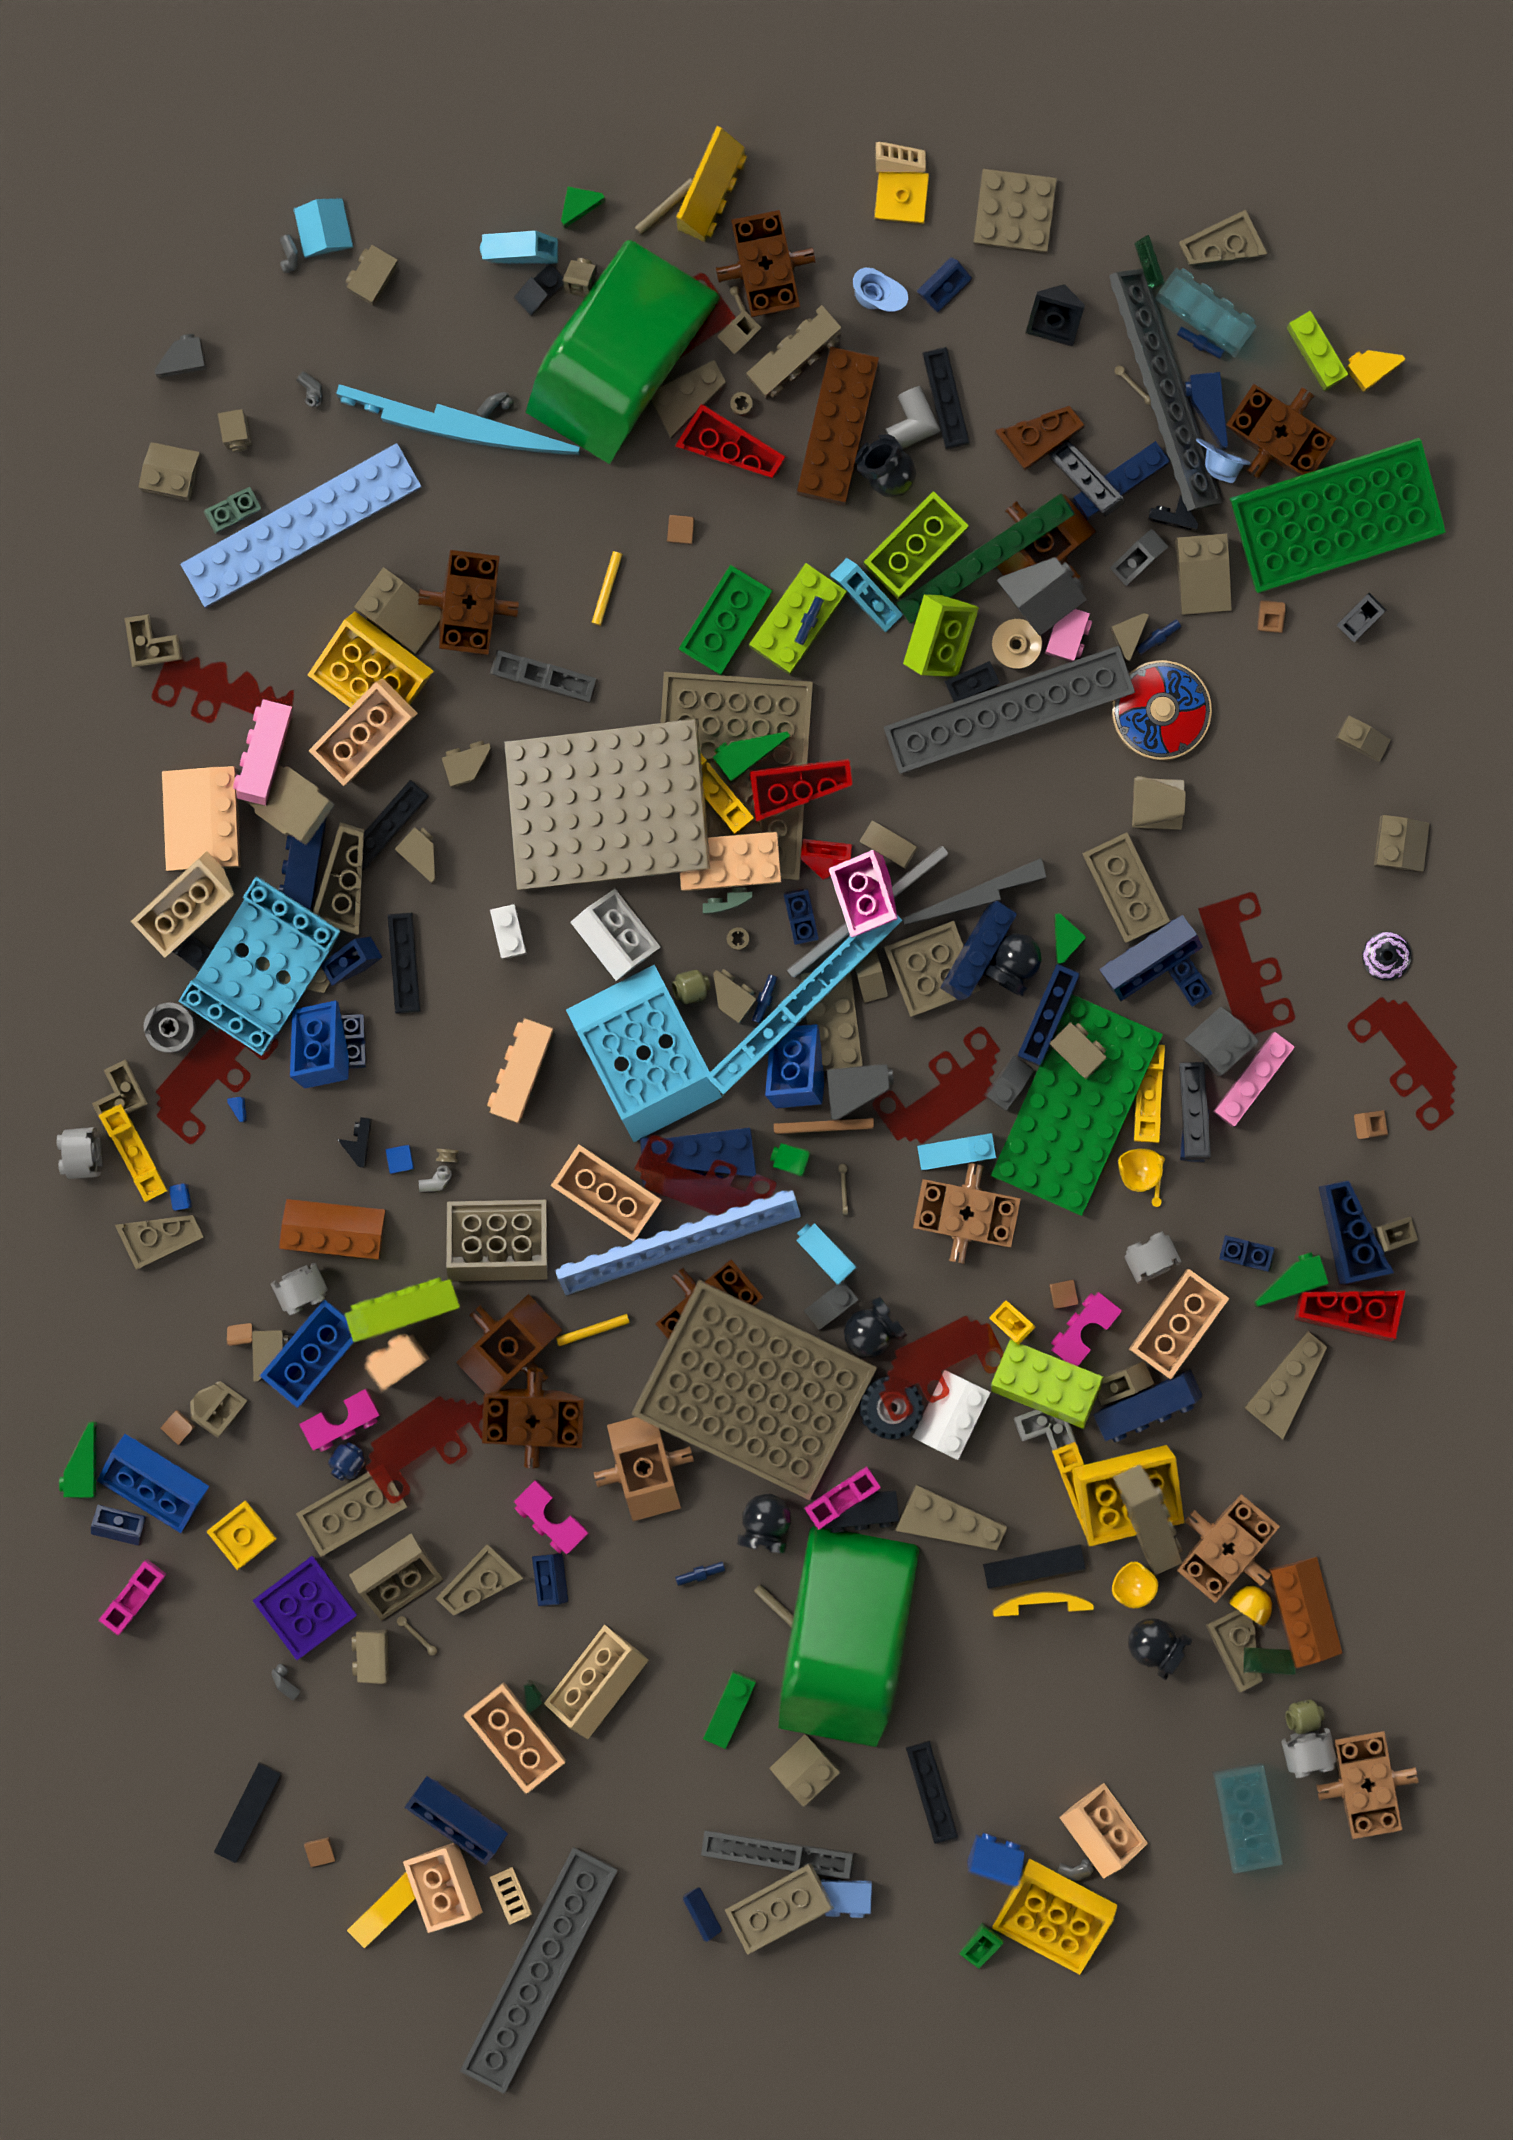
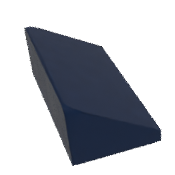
[917,258,972,313]
[91,1505,146,1545]
[532,1553,568,1606]
[683,1887,722,1942]

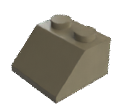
[138,442,200,501]
[1374,815,1429,872]
[352,1629,389,1684]
[769,1734,840,1807]

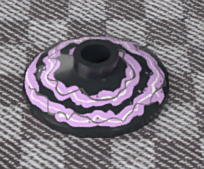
[1362,932,1411,981]

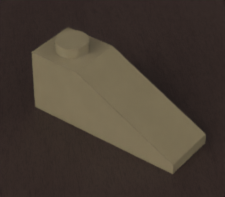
[563,258,596,297]

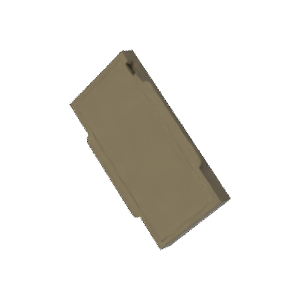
[244,764,335,845]

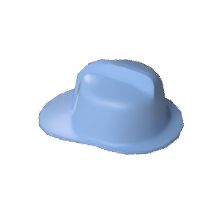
[853,267,908,312]
[1196,438,1251,483]

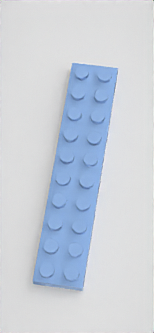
[181,443,422,608]
[555,1190,801,1296]

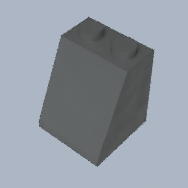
[997,557,1087,636]
[1184,1006,1259,1077]
[827,1064,894,1121]

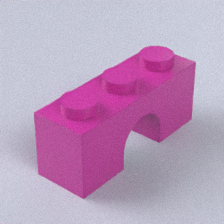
[1051,1292,1122,1366]
[299,1388,381,1452]
[804,1466,881,1530]
[514,1480,588,1554]
[99,1559,167,1635]

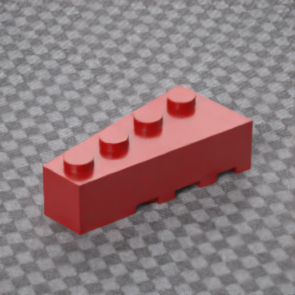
[675,404,787,478]
[750,759,852,822]
[1294,1290,1406,1342]

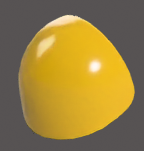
[1118,1149,1163,1192]
[1112,1562,1158,1608]
[1228,1586,1272,1627]

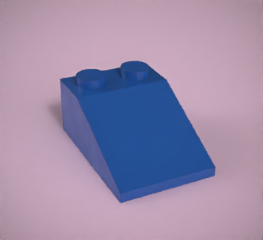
[290,1001,349,1089]
[765,1024,824,1108]
[967,1833,1024,1887]

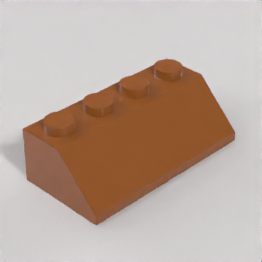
[279,1199,386,1259]
[1268,1557,1342,1668]

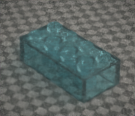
[1155,268,1257,357]
[1212,1763,1283,1874]

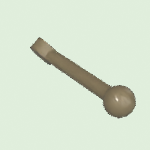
[730,286,746,312]
[1115,365,1151,405]
[838,1164,848,1216]
[397,1616,437,1656]

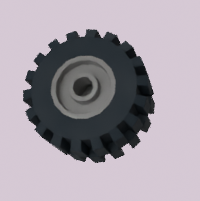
[859,1377,924,1439]

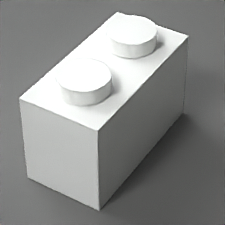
[490,904,527,960]

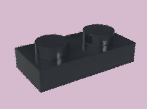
[944,661,1000,703]

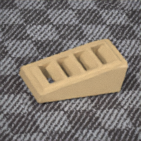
[876,142,926,172]
[490,1867,533,1924]

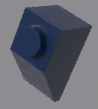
[321,937,383,986]

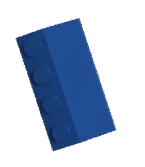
[260,1299,355,1408]
[97,1434,209,1533]

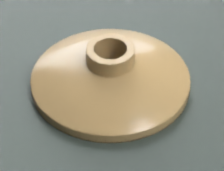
[992,619,1042,669]

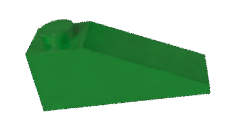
[713,731,790,782]
[770,1143,809,1176]
[1254,1252,1329,1307]
[59,1421,96,1497]
[703,1670,756,1749]

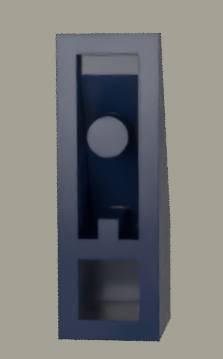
[1185,372,1228,450]

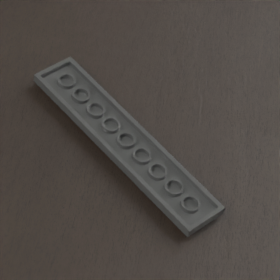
[1109,268,1222,511]
[884,646,1135,774]
[460,1847,618,2094]

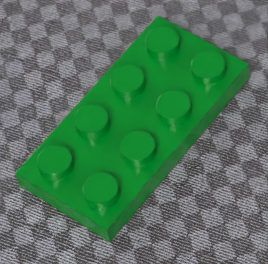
[678,565,773,675]

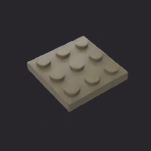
[973,169,1057,253]
[884,921,980,1017]

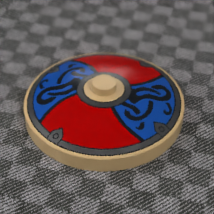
[1112,660,1212,760]

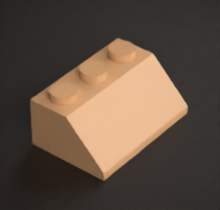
[1059,1783,1148,1878]
[403,1843,483,1933]

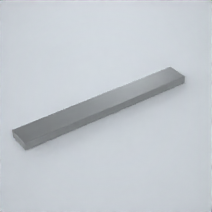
[786,846,948,977]

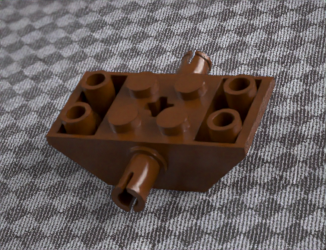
[715,210,816,317]
[1226,384,1337,479]
[996,494,1096,579]
[418,550,519,655]
[655,1259,763,1340]
[456,1294,562,1394]
[482,1368,584,1468]

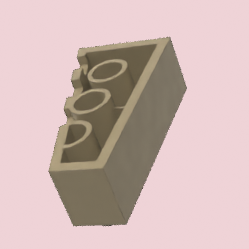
[313,822,364,935]
[1113,1465,1182,1575]

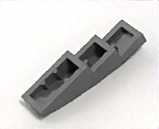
[490,650,596,702]

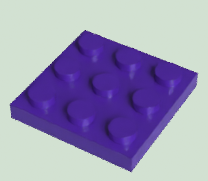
[252,1555,357,1660]

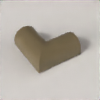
[124,614,183,668]
[92,1059,148,1126]

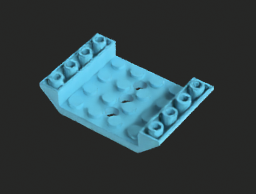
[178,876,340,1056]
[566,965,722,1142]

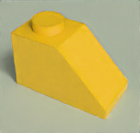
[1346,350,1405,392]

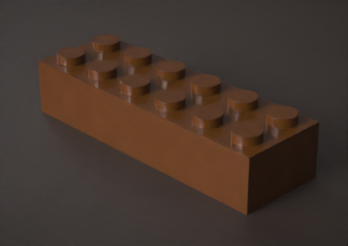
[797,346,879,506]

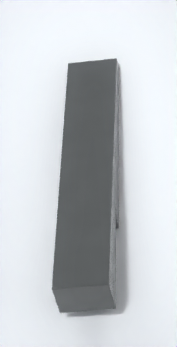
[902,858,1046,925]
[701,1830,855,1879]

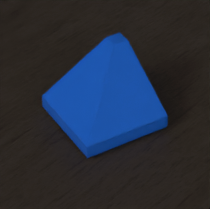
[227,1097,247,1122]

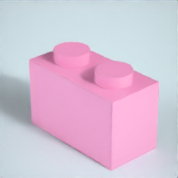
[1045,609,1092,662]

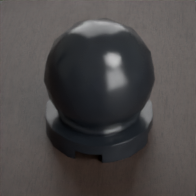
[855,434,916,498]
[983,933,1042,997]
[843,1296,907,1358]
[737,1494,791,1554]
[1128,1618,1193,1680]

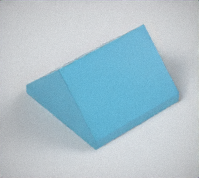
[294,198,353,258]

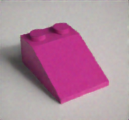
[829,850,897,938]

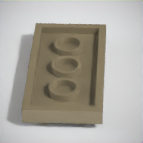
[1082,832,1170,943]
[801,972,863,1071]
[296,1464,408,1557]
[725,1864,834,1955]

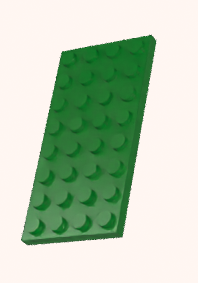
[1230,438,1446,593]
[991,994,1163,1216]

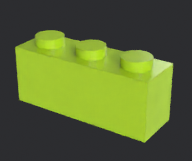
[1286,310,1348,391]

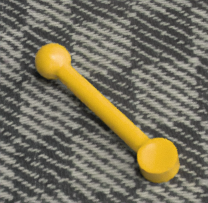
[1151,1155,1165,1207]

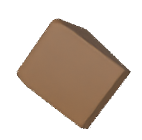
[667,515,694,544]
[1258,601,1285,633]
[1354,1110,1388,1139]
[1049,1280,1078,1309]
[227,1323,253,1346]
[160,1410,195,1445]
[304,1837,335,1867]

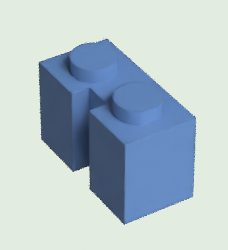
[821,1879,872,1918]

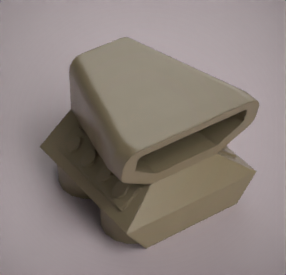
[1132,776,1186,830]

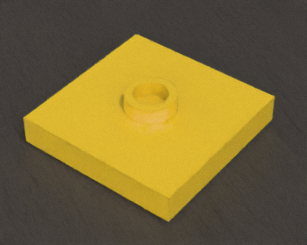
[874,172,929,224]
[206,1500,277,1570]

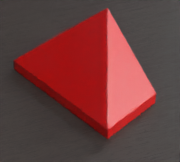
[801,839,852,880]

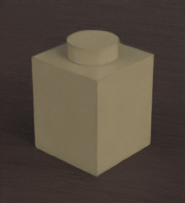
[717,310,761,354]

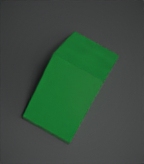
[561,186,606,229]
[1054,913,1086,964]
[959,1923,1003,1969]

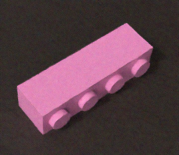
[233,699,292,806]
[1213,1032,1295,1127]

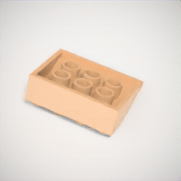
[162,766,241,871]

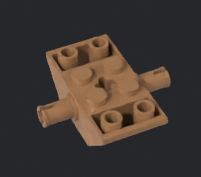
[913,1163,1021,1264]
[594,1417,694,1521]
[1177,1494,1280,1603]
[1316,1731,1418,1839]

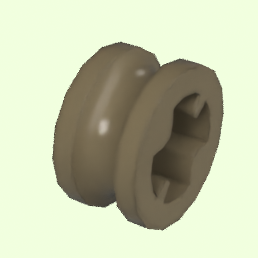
[730,392,753,416]
[726,927,749,950]
[436,1149,459,1163]

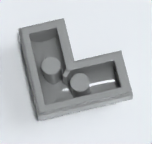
[885,386,941,449]
[1014,1410,1078,1450]

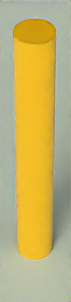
[592,551,622,626]
[556,1314,630,1347]

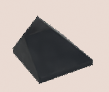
[1025,284,1085,347]

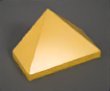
[989,1300,1035,1345]

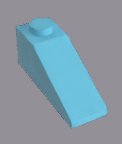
[830,558,903,632]
[917,1133,996,1170]

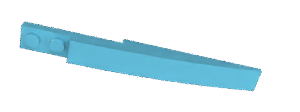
[336,384,580,455]
[706,915,902,1095]

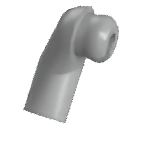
[419,1165,452,1192]

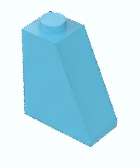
[480,231,558,263]
[796,1223,856,1284]

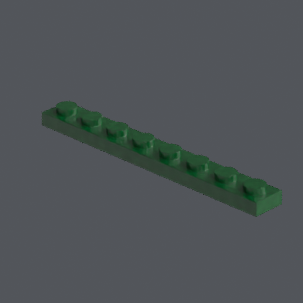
[897,493,1075,624]

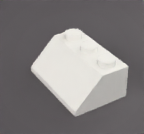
[571,889,660,981]
[913,1370,990,1460]

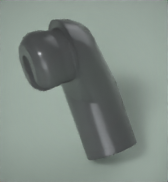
[280,235,298,273]
[296,371,322,407]
[477,392,514,419]
[271,1664,300,1700]
[1057,1859,1094,1881]

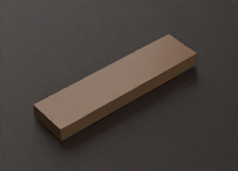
[774,1118,874,1134]

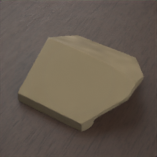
[190,1381,247,1438]

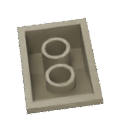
[1175,534,1231,615]
[354,567,441,654]

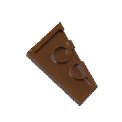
[995,406,1085,471]

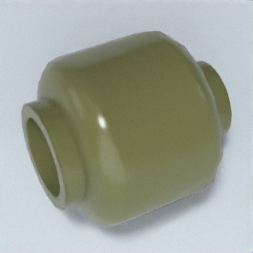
[672,969,710,1005]
[1285,1699,1324,1735]

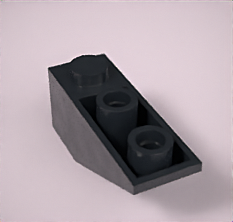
[824,1490,899,1533]

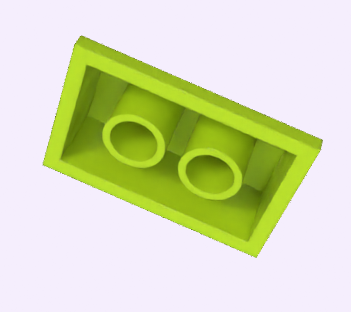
[903,594,979,677]

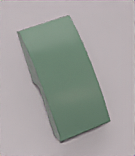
[204,487,261,534]
[703,887,752,914]

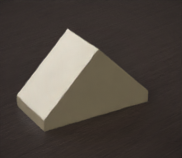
[1111,613,1149,663]
[855,949,888,1003]
[1374,1217,1418,1252]

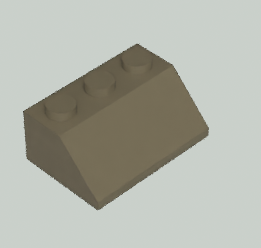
[349,1533,443,1621]

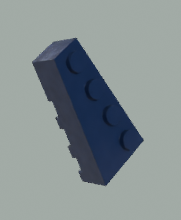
[651,1127,756,1177]
[1318,1181,1394,1284]
[1093,1369,1203,1443]

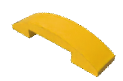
[700,753,754,834]
[1134,1045,1165,1143]
[99,1104,167,1202]
[1052,1441,1087,1539]
[993,1591,1094,1617]
[347,1872,416,1948]

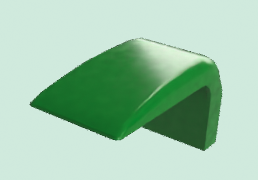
[525,240,720,464]
[778,1526,919,1747]

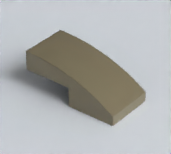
[859,821,918,869]

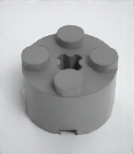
[144,1002,196,1053]
[57,1127,102,1179]
[1124,1231,1182,1284]
[270,1263,328,1315]
[1281,1728,1337,1778]

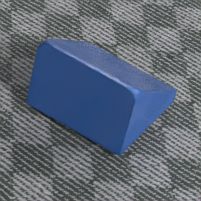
[385,1145,414,1174]
[169,1183,192,1211]

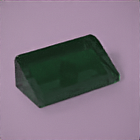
[1135,235,1165,289]
[1243,1648,1295,1675]
[524,1680,544,1714]

